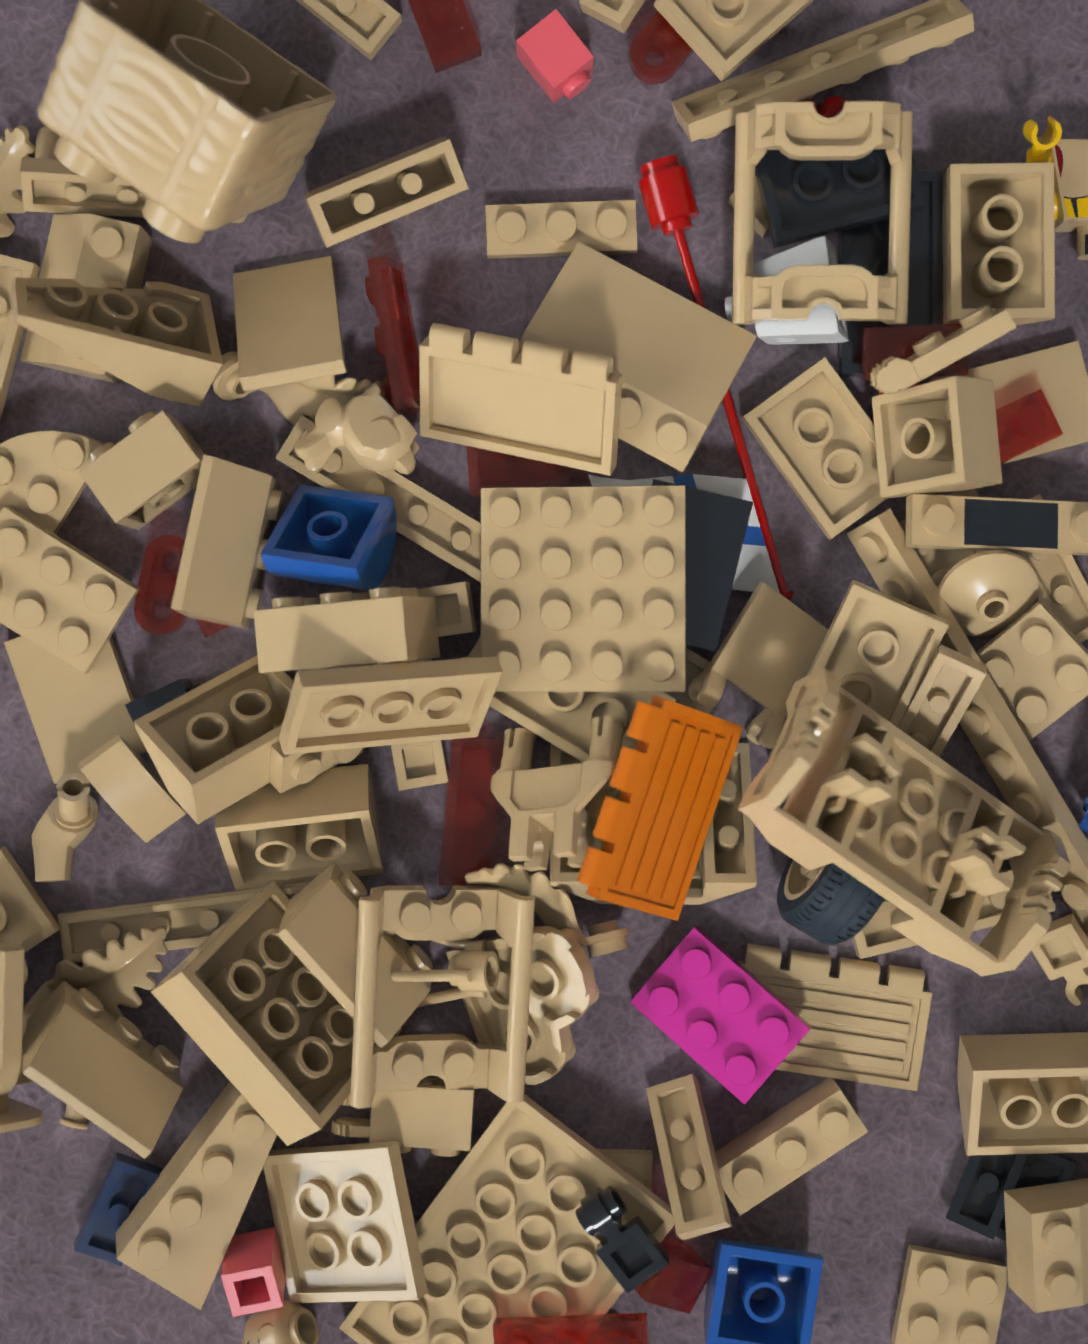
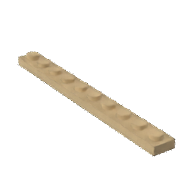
[275,415,728,714]
[846,509,1088,937]

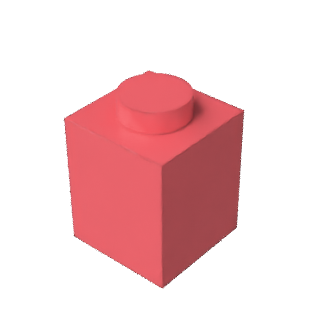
[516,9,594,103]
[221,1227,286,1317]

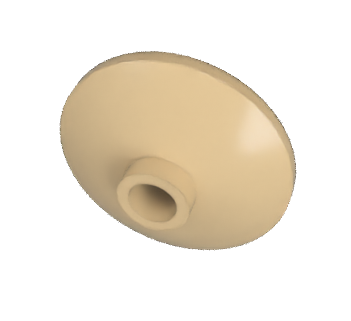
[938,550,1039,637]

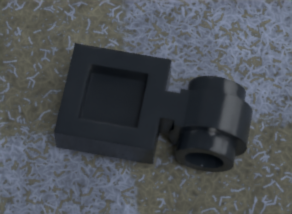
[575,1186,670,1294]

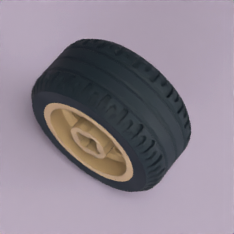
[777,858,885,945]

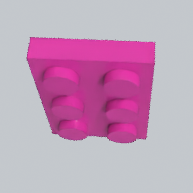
[630,925,811,1105]

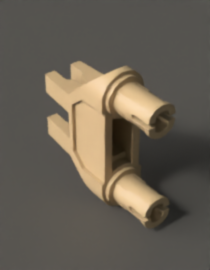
[490,716,625,872]

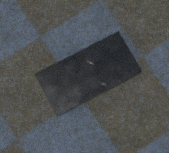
[838,171,943,377]

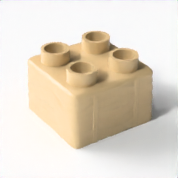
[37,0,338,243]

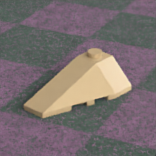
[11,277,223,407]

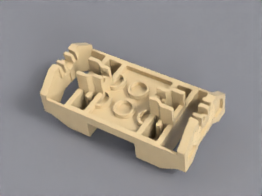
[738,668,1071,977]

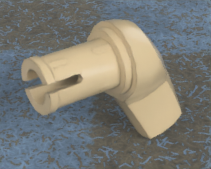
[31,773,99,882]

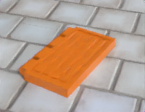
[577,695,743,921]

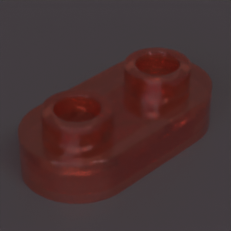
[629,11,694,85]
[134,535,187,635]

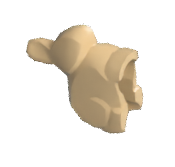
[294,383,420,475]

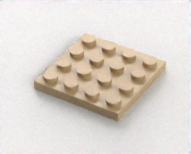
[481,485,686,692]

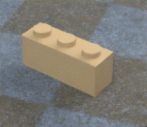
[303,137,469,247]
[715,1078,868,1216]

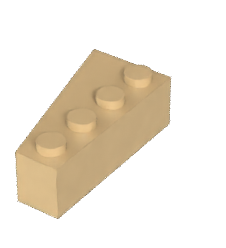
[115,1082,277,1310]

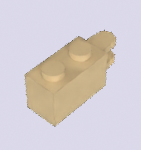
[331,1076,475,1157]

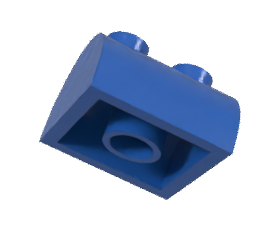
[260,484,397,591]
[704,1238,823,1344]

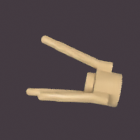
[391,940,499,1008]

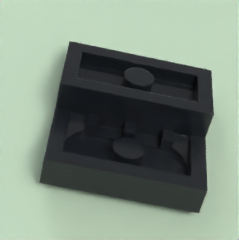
[945,1153,1078,1241]

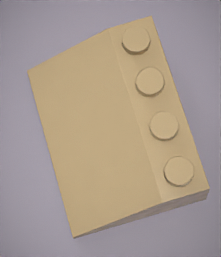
[519,241,757,472]
[151,881,403,1146]

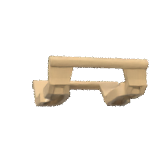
[732,101,913,325]
[350,885,535,1108]

